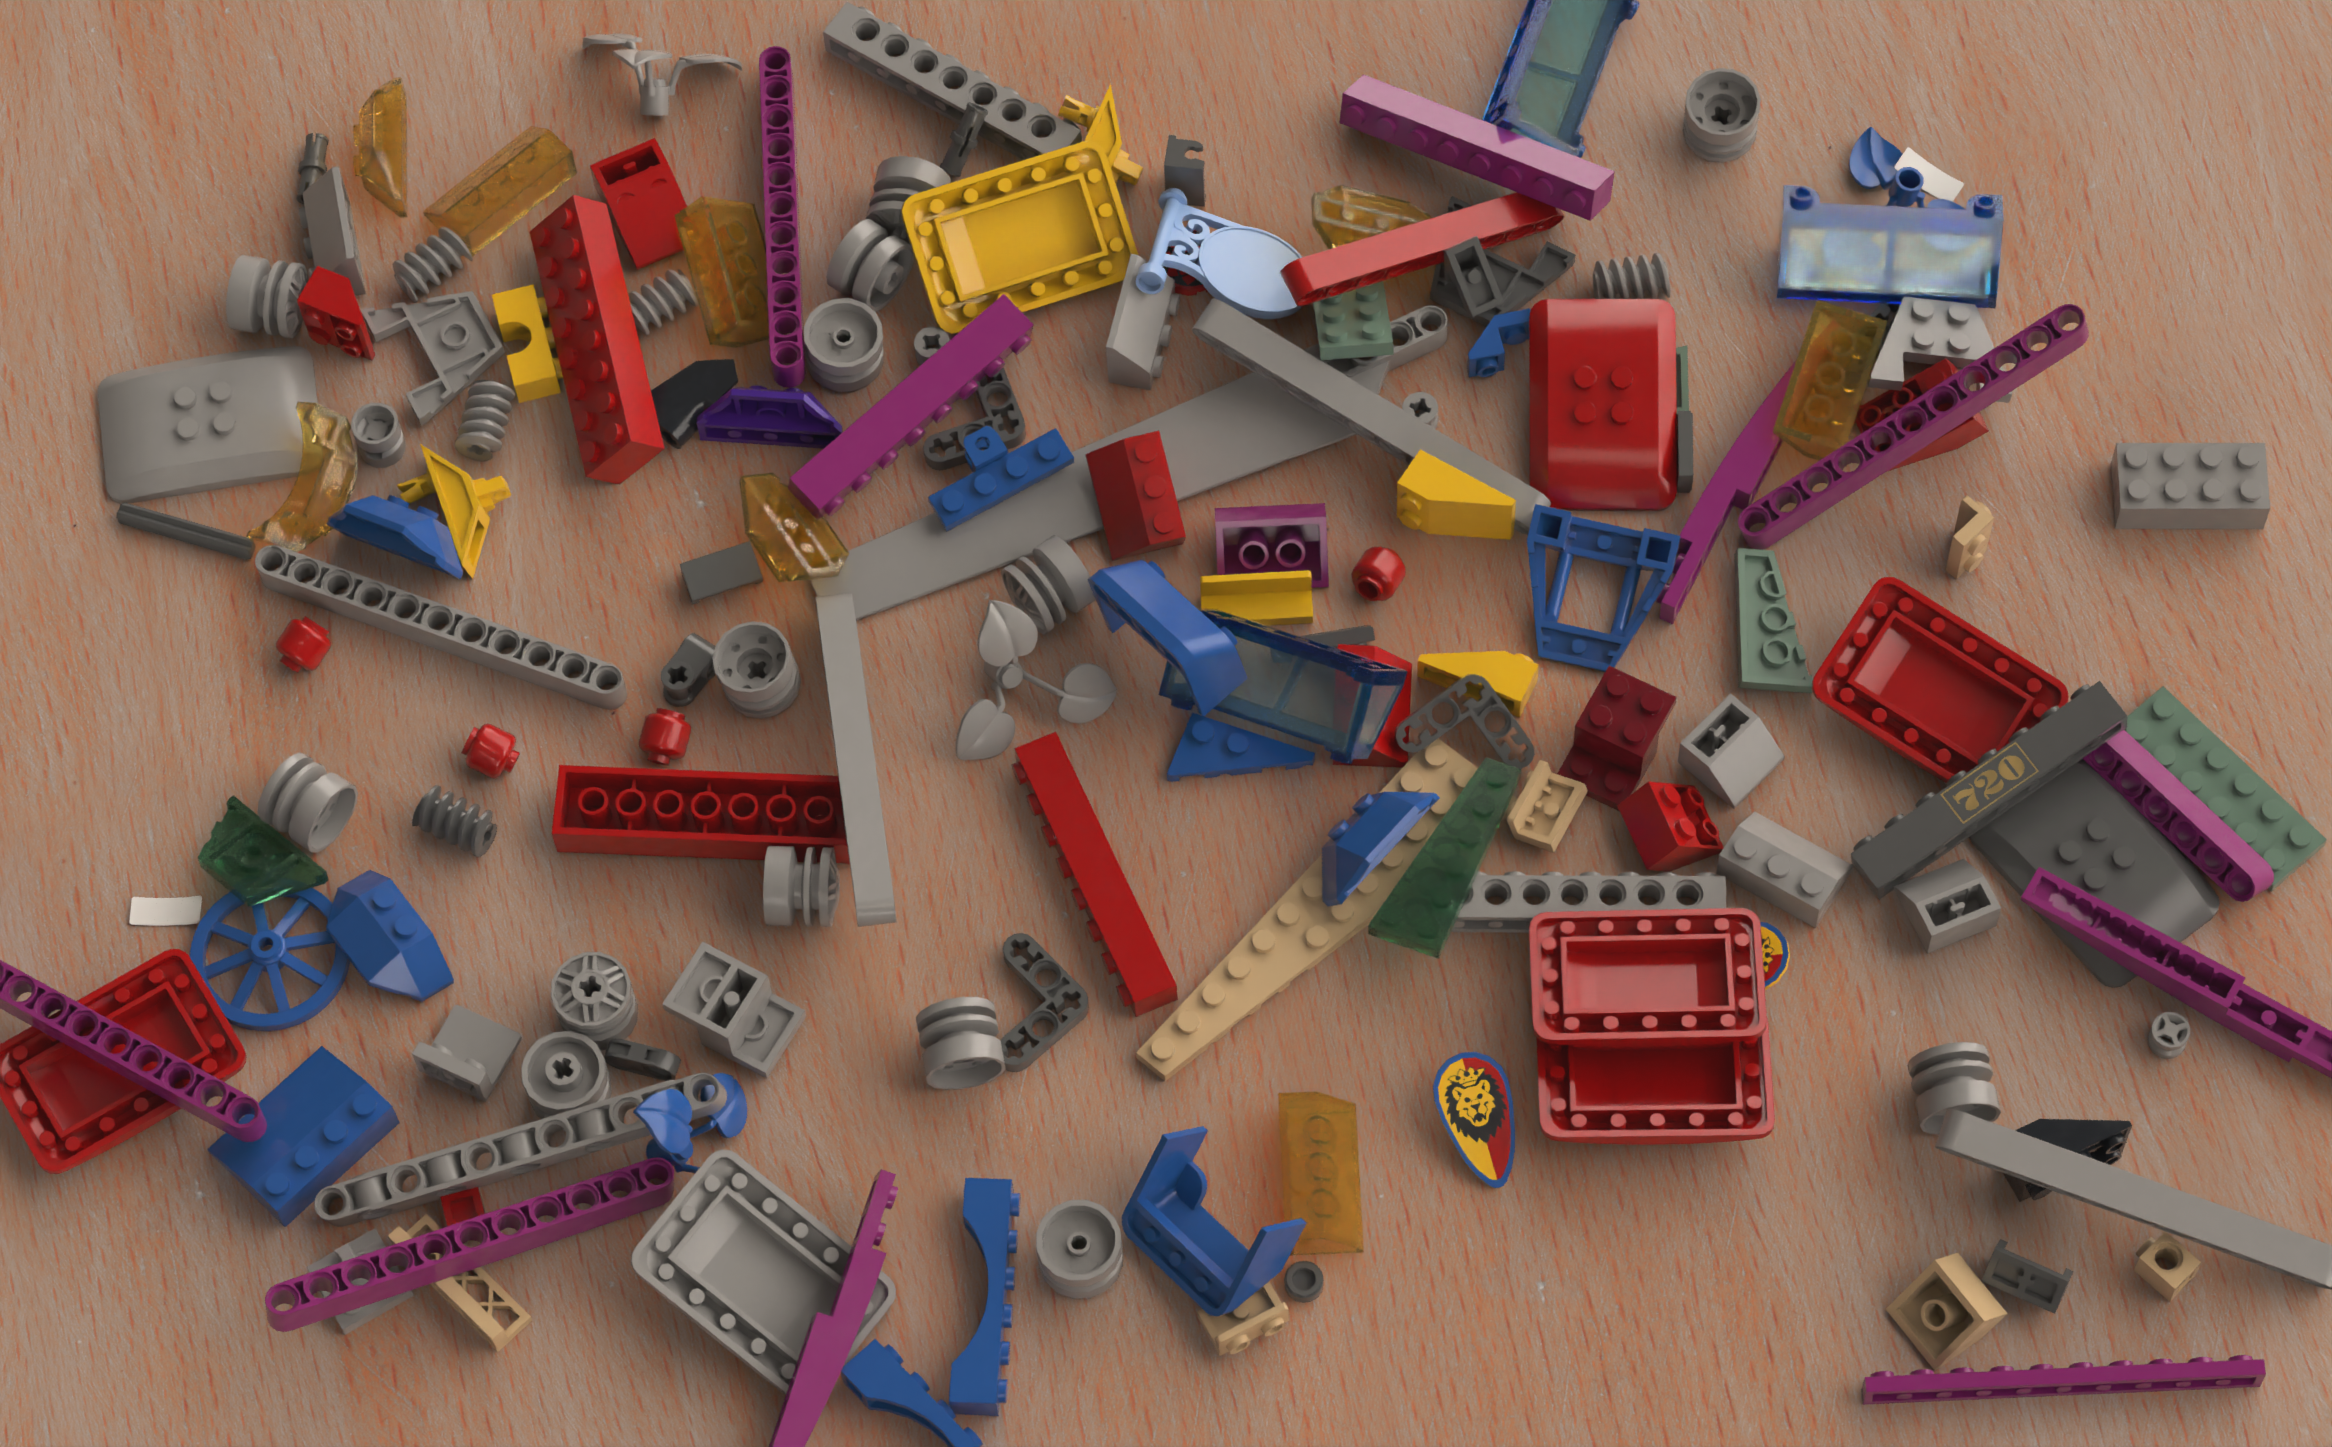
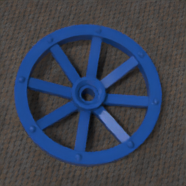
[190,879,350,1031]

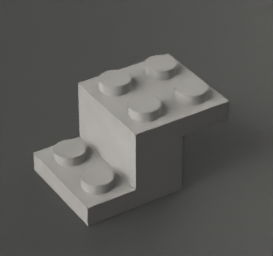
[662,942,806,1078]

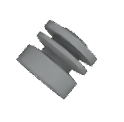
[1683,68,1761,163]
[866,156,951,245]
[226,255,308,338]
[1001,535,1096,635]
[712,621,801,719]
[257,753,358,853]
[763,846,840,927]
[551,952,638,1050]
[916,997,1006,1090]
[1907,1042,2001,1135]

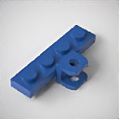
[928,426,1074,532]

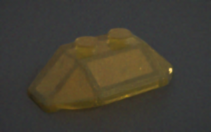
[353,77,407,218]
[1311,185,1432,249]
[739,473,849,582]

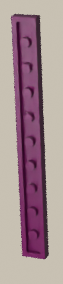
[1861,1355,2266,1405]

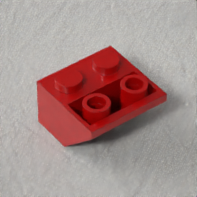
[297,266,375,361]
[1617,781,1724,872]

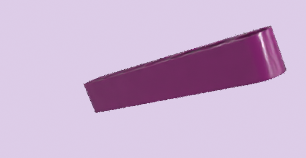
[2082,730,2274,902]

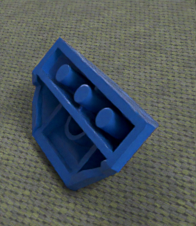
[326,495,463,579]
[1322,792,1440,906]
[326,870,454,1002]

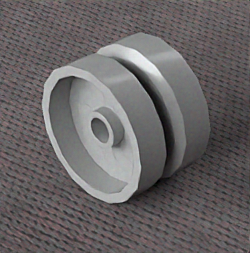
[826,219,914,312]
[804,298,884,392]
[521,1031,612,1119]
[1036,1200,1123,1299]

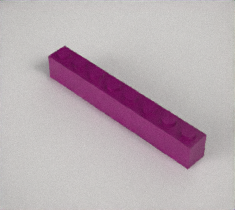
[1339,74,1615,221]
[788,294,1034,520]

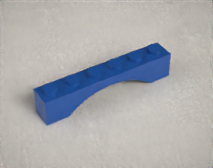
[949,1178,1021,1416]
[840,1339,983,1447]

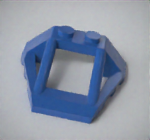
[1527,504,1681,672]

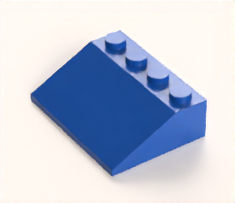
[207,1046,400,1227]

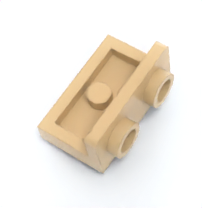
[1946,495,1994,580]
[1507,760,1588,852]
[1197,1281,1289,1356]

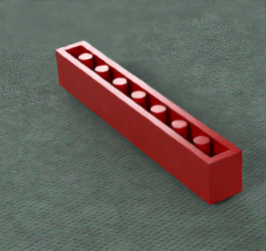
[1011,732,1178,1017]

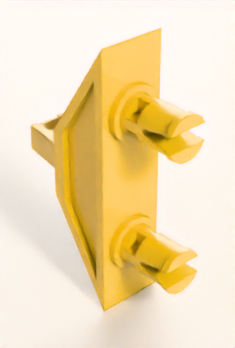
[1058,83,1143,185]
[397,444,511,579]

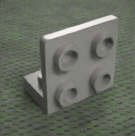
[412,1005,522,1102]

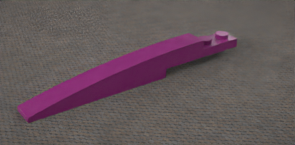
[1657,317,1840,624]
[2020,867,2332,1078]
[769,1169,898,1447]

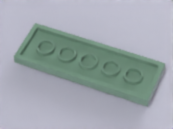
[2124,686,2327,892]

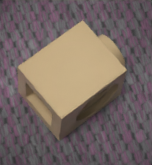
[2134,1232,2201,1302]

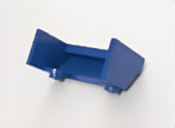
[1088,560,1248,717]
[1122,1126,1306,1316]

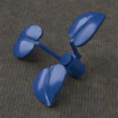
[1822,127,1987,277]
[633,1073,747,1174]

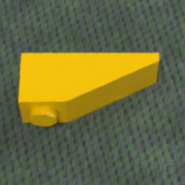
[1417,651,1539,718]

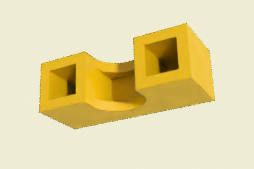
[492,284,563,403]

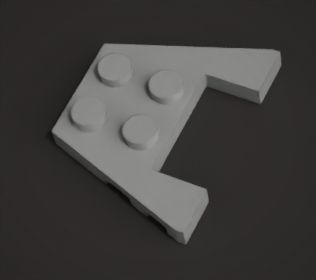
[361,291,505,426]
[1868,296,2012,403]

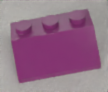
[1215,503,1329,588]

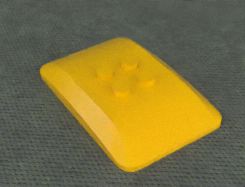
[901,141,1138,334]

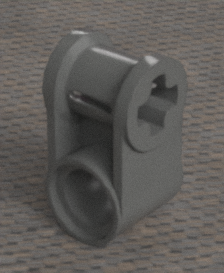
[661,633,716,707]

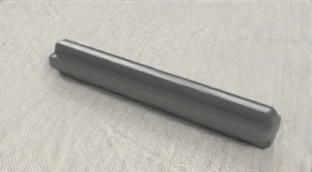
[116,503,256,560]

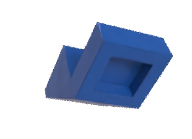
[1467,308,1530,377]

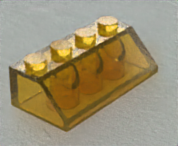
[423,126,577,257]
[675,196,788,348]
[1773,300,1887,461]
[1278,1091,1364,1256]

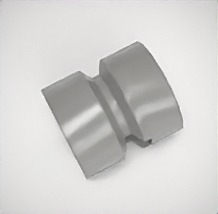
[351,403,406,468]

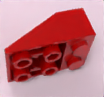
[590,138,703,270]
[1851,358,1989,471]

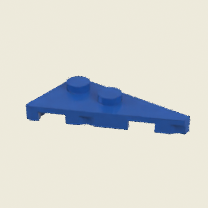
[1167,712,1315,782]

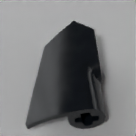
[651,359,738,449]

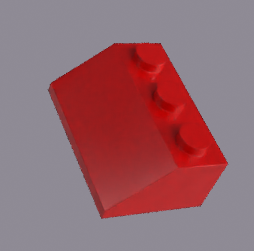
[1085,430,1186,561]
[1333,644,1412,768]

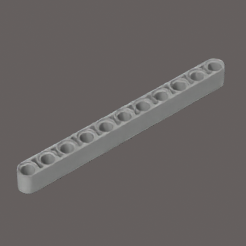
[1192,299,1551,535]
[255,545,627,710]
[815,593,897,927]
[1935,1109,2332,1290]

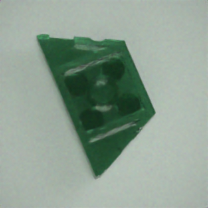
[198,795,329,907]

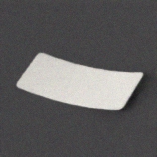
[1895,148,1964,202]
[129,896,202,926]

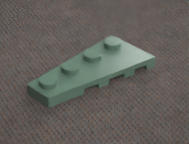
[1734,548,1813,693]

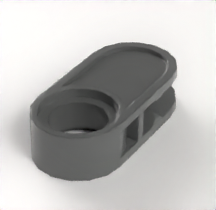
[604,1039,681,1081]

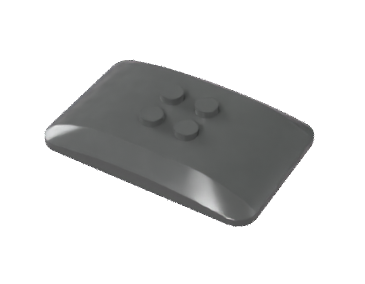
[1969,759,2220,988]

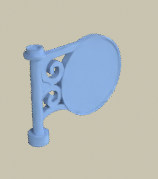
[1135,188,1302,319]

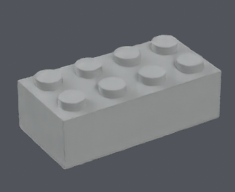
[2111,443,2270,529]

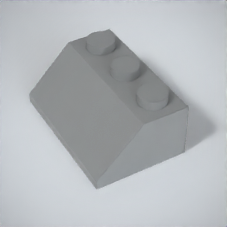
[299,166,366,295]
[1106,254,1180,390]
[1716,811,1854,928]

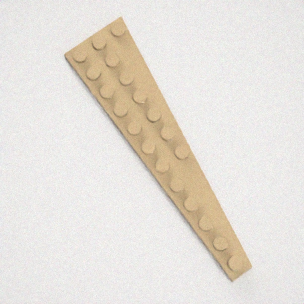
[1136,738,1518,1081]

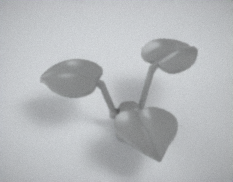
[582,33,742,115]
[955,600,1117,760]

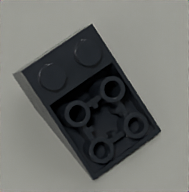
[2003,1119,2132,1202]

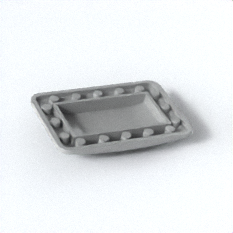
[98,346,324,504]
[631,1149,896,1395]

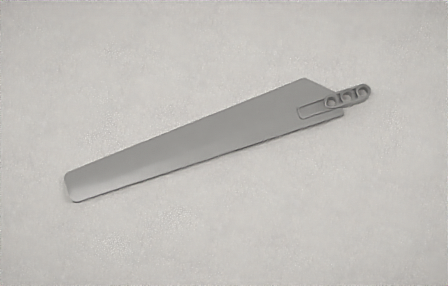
[810,305,1447,621]

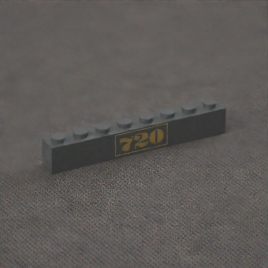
[1851,681,2127,900]

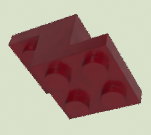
[1557,665,1677,812]

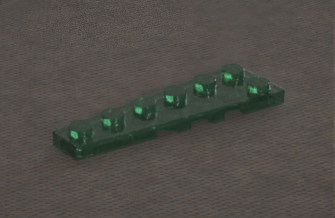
[1368,757,1521,959]

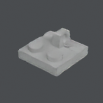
[307,1228,414,1335]

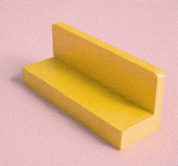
[1200,570,1313,628]

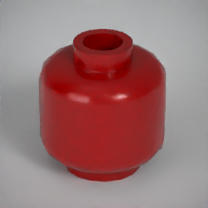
[1351,547,1406,601]
[275,616,331,673]
[639,708,691,766]
[461,723,520,779]

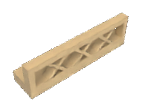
[388,1213,532,1352]

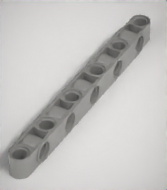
[314,1072,727,1227]

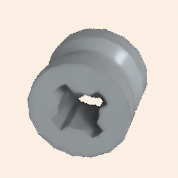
[914,326,950,366]
[1402,392,1438,429]
[2147,1012,2190,1059]

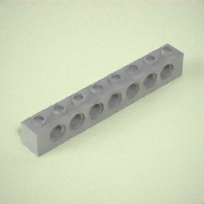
[823,2,1082,160]
[1419,871,1726,933]

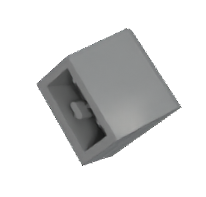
[1678,693,1785,809]
[1894,859,2001,954]

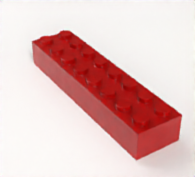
[529,195,665,485]
[551,765,850,864]

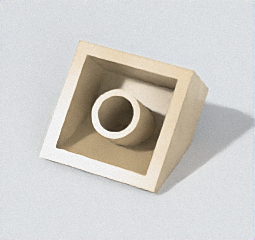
[1886,1253,2007,1370]

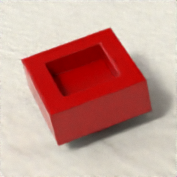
[440,1187,485,1226]

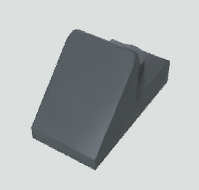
[1443,236,1504,317]

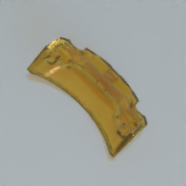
[246,401,358,552]

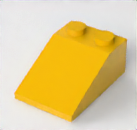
[1397,449,1516,540]

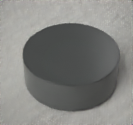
[1284,1261,1324,1303]

